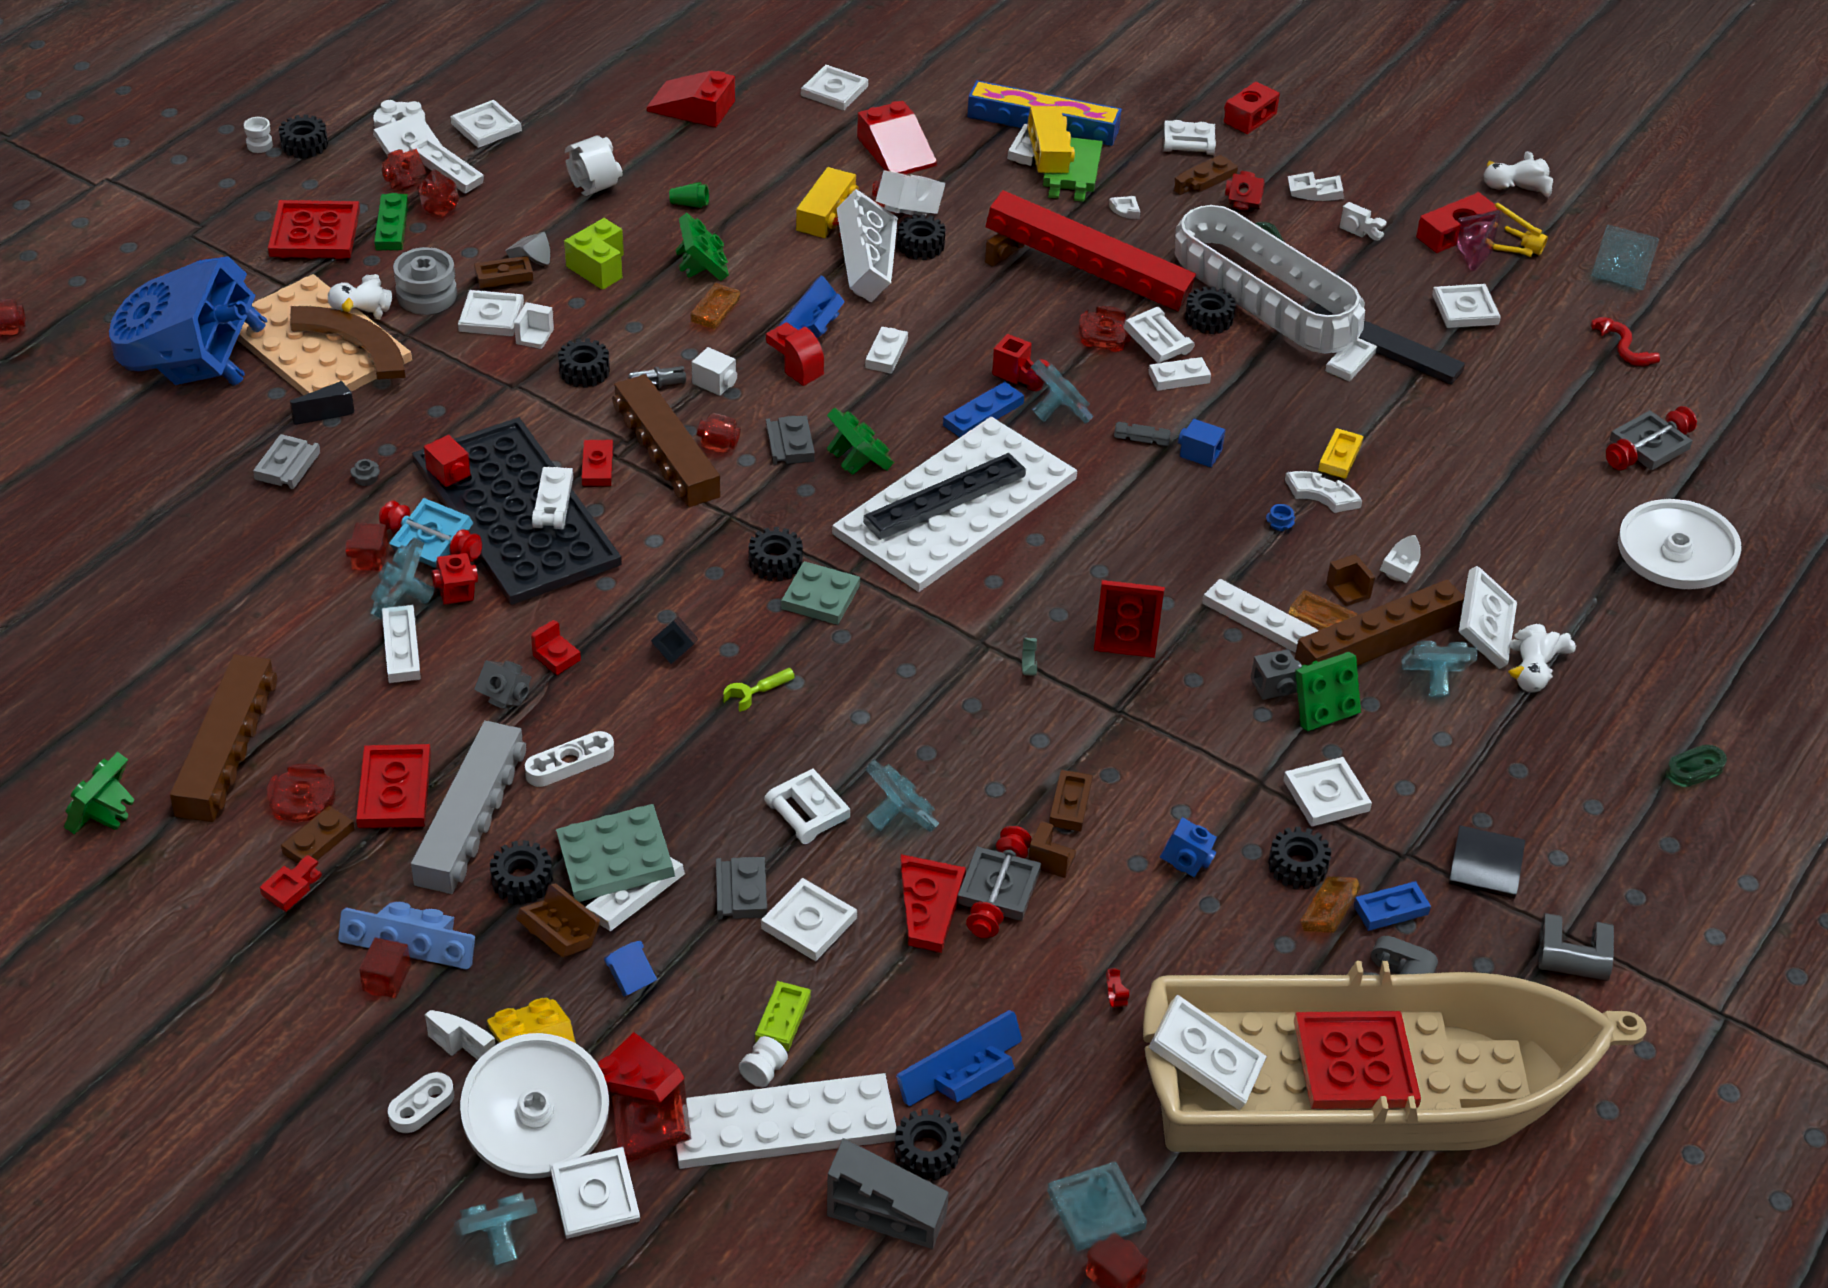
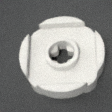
[374,100,426,129]

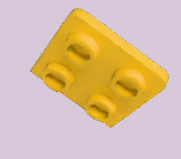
[487,998,575,1043]

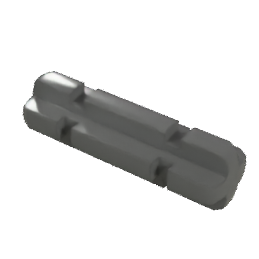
[1114,422,1171,446]

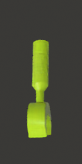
[723,668,795,712]

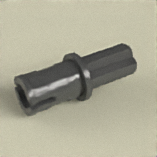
[628,366,686,389]

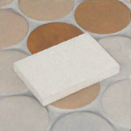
[1459,566,1517,669]
[1148,995,1267,1110]

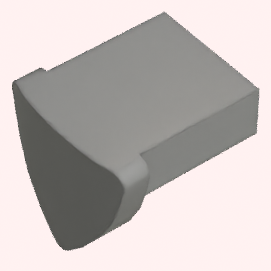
[505,232,550,266]

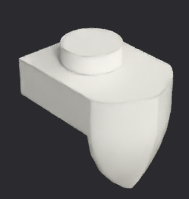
[1380,535,1421,583]

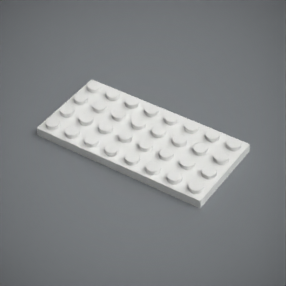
[832,417,1077,592]

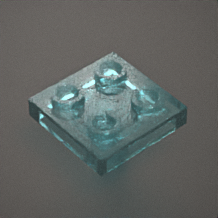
[1591,224,1660,290]
[1031,359,1094,424]
[371,537,435,619]
[1402,641,1477,697]
[865,759,939,832]
[1047,1161,1147,1251]
[453,1193,538,1265]

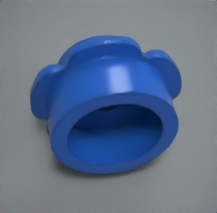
[1266,504,1295,531]

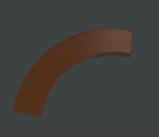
[290,306,406,380]

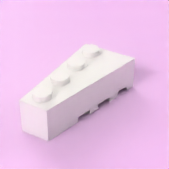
[836,189,898,302]

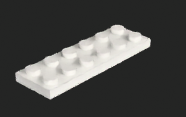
[670,1073,896,1169]

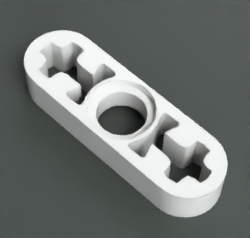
[525,731,614,787]

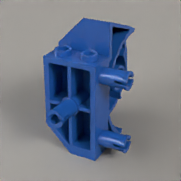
[109,256,267,386]

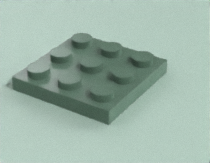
[556,804,675,902]

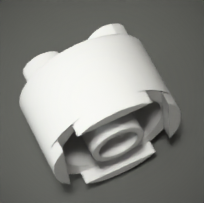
[565,135,623,196]

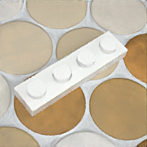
[1202,579,1319,653]

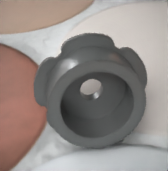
[350,459,380,486]

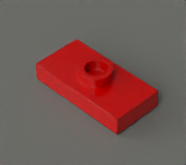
[582,440,613,486]

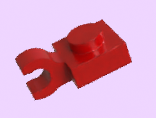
[259,855,322,912]

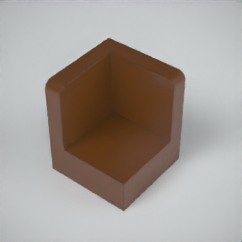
[1326,554,1375,606]
[1028,821,1076,878]

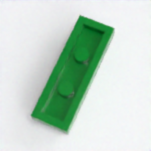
[374,193,409,250]

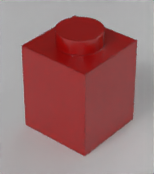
[424,435,471,487]

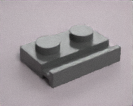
[766,415,815,465]
[716,857,767,919]

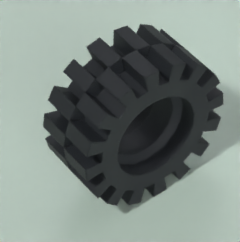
[279,115,328,158]
[897,214,946,260]
[1185,287,1236,334]
[558,338,610,388]
[748,527,803,581]
[1268,827,1331,890]
[490,840,553,905]
[894,1109,961,1181]

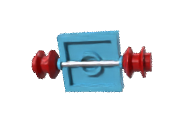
[379,498,482,568]

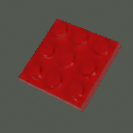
[268,200,360,259]
[1293,1011,1421,1109]

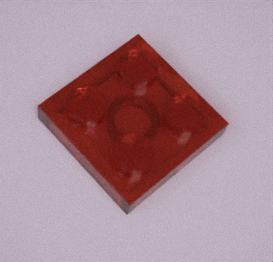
[612,1080,692,1163]

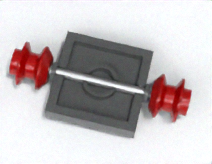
[1606,406,1697,470]
[957,826,1041,938]

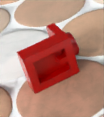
[531,620,581,675]

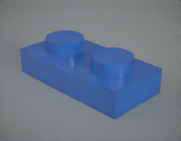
[1353,881,1431,931]

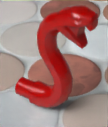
[1591,317,1660,366]

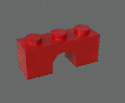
[1416,192,1499,253]

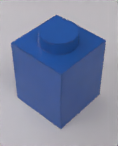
[1178,419,1225,467]

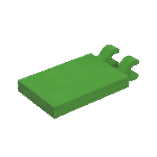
[1043,137,1103,202]

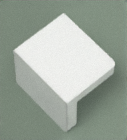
[514,302,554,349]

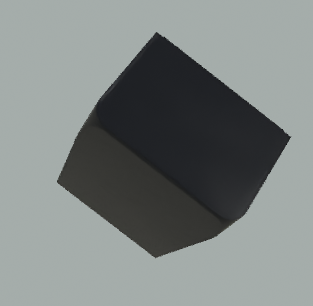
[290,381,354,425]

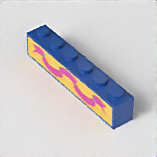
[967,80,1122,146]

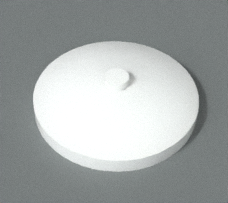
[1618,499,1741,589]
[460,1033,609,1179]

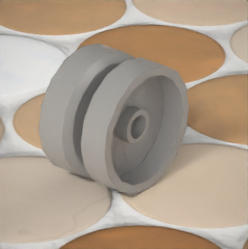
[393,247,457,315]

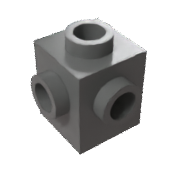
[1251,649,1301,700]
[474,660,532,709]

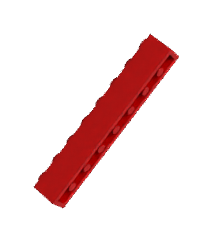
[985,190,1196,312]

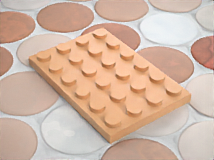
[237,274,412,395]

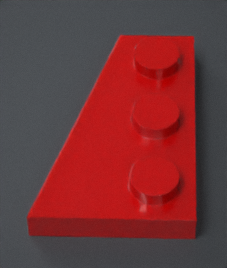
[900,854,966,953]
[598,1032,685,1102]

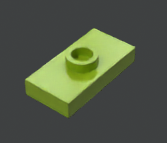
[755,981,811,1051]

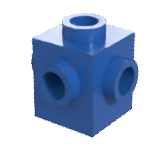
[1160,817,1217,877]

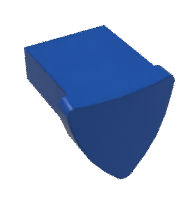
[604,941,657,997]

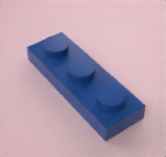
[943,382,1024,438]

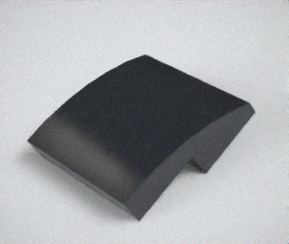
[1448,825,1525,899]

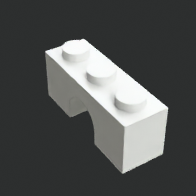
[876,170,946,217]

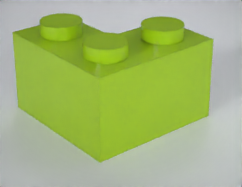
[564,218,624,290]

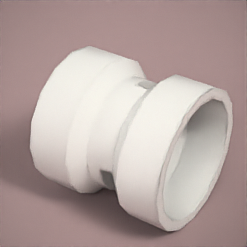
[244,117,273,153]
[739,1036,788,1087]

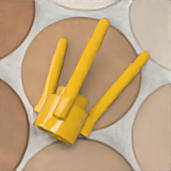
[1485,203,1548,257]

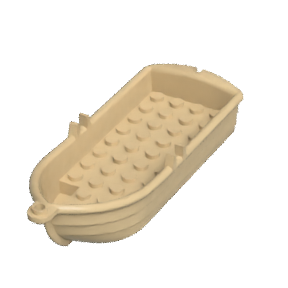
[1143,961,1647,1152]

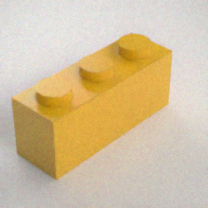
[1027,106,1075,173]
[796,167,859,238]

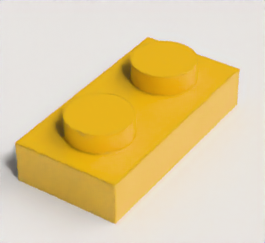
[1318,428,1363,479]

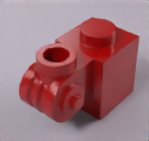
[992,334,1053,391]

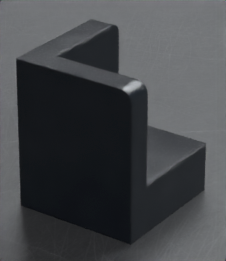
[651,616,698,664]

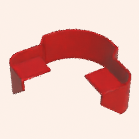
[1106,969,1129,1008]

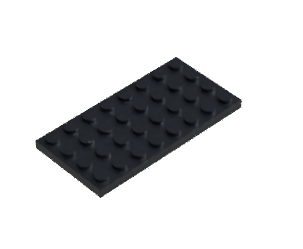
[412,417,622,605]

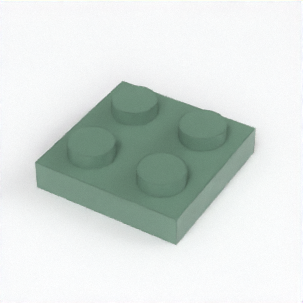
[781,561,860,625]

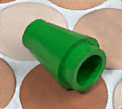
[669,182,709,208]

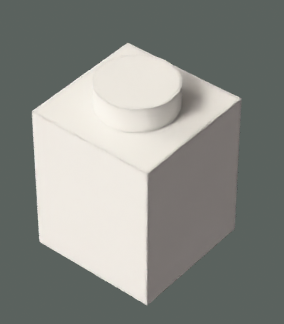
[692,347,737,396]

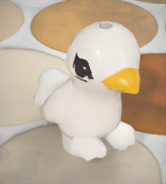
[1484,151,1553,198]
[328,274,392,320]
[1508,624,1576,692]

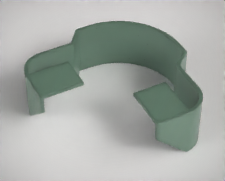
[1022,638,1037,676]

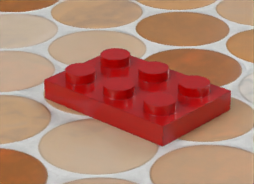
[356,744,431,828]

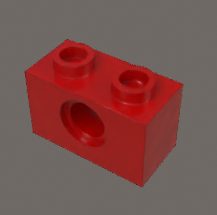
[1224,81,1280,134]

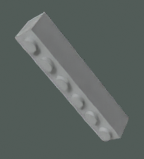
[411,720,526,894]

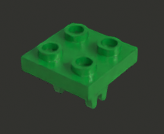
[676,213,729,281]
[827,407,895,475]
[1295,652,1361,731]
[64,752,134,835]

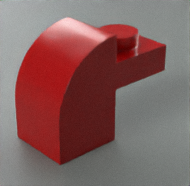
[766,322,824,386]

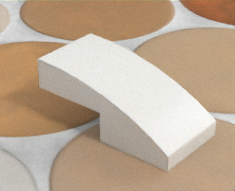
[1288,172,1344,201]
[425,1010,495,1060]

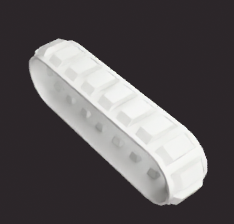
[1175,205,1365,354]

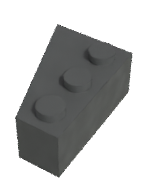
[827,1138,949,1249]

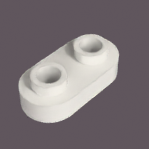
[388,1072,454,1133]

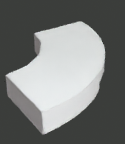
[1285,471,1362,513]

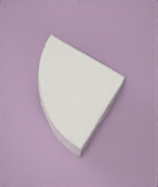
[1109,196,1140,219]

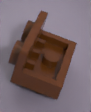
[516,883,600,957]

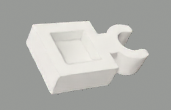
[1340,202,1387,241]

